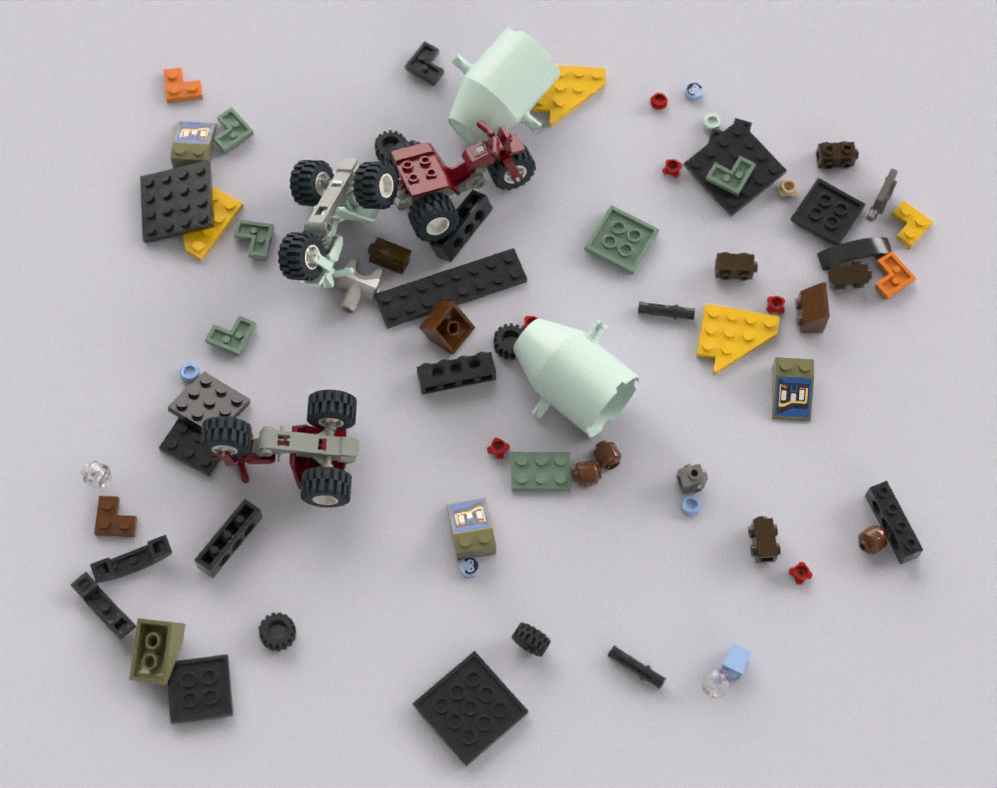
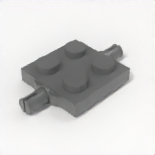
[866,169,898,221]

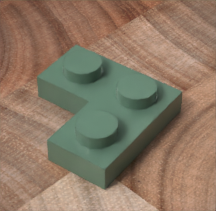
[213,107,254,154]
[706,156,756,196]
[233,219,274,260]
[205,316,257,357]

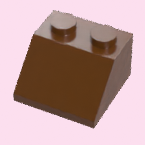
[795,282,830,333]
[419,300,475,355]

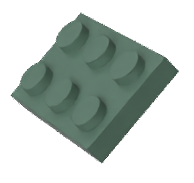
[511,452,570,491]

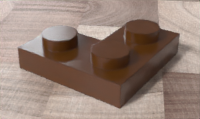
[94,496,137,537]

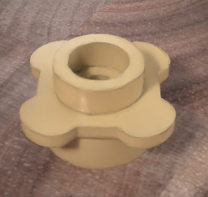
[779,180,797,197]

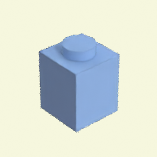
[721,644,751,679]

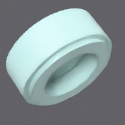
[703,114,721,132]

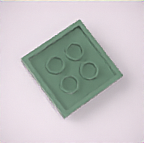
[584,205,659,275]

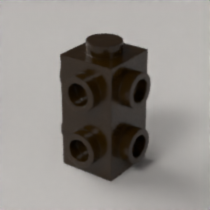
[815,141,859,169]
[367,237,412,275]
[715,252,758,281]
[828,261,872,290]
[748,516,781,563]

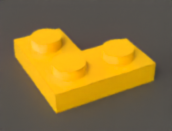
[892,200,933,249]

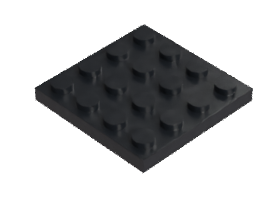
[684,119,787,217]
[140,160,215,243]
[412,651,529,767]

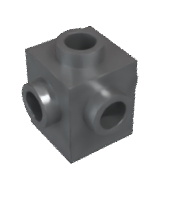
[676,463,708,494]

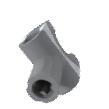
[338,258,384,314]

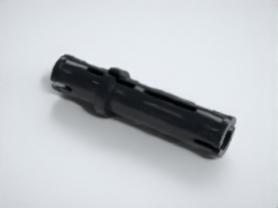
[638,301,695,320]
[608,645,666,689]

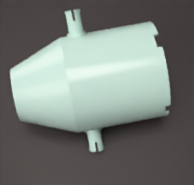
[448,27,560,145]
[513,318,640,438]

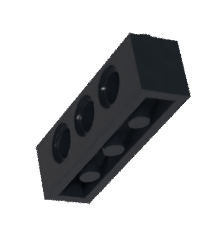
[429,190,493,263]
[416,352,496,395]
[865,481,923,565]
[194,499,263,578]

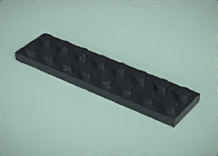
[374,248,527,329]

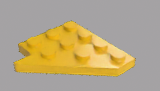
[532,65,606,127]
[183,186,244,262]
[696,303,780,375]

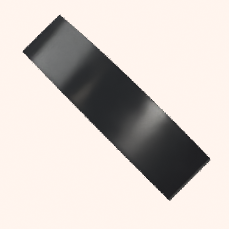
[817,237,892,271]
[90,534,173,583]
[70,572,136,640]

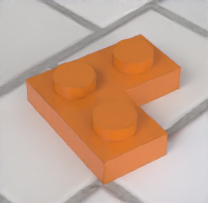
[163,67,203,103]
[874,251,916,300]

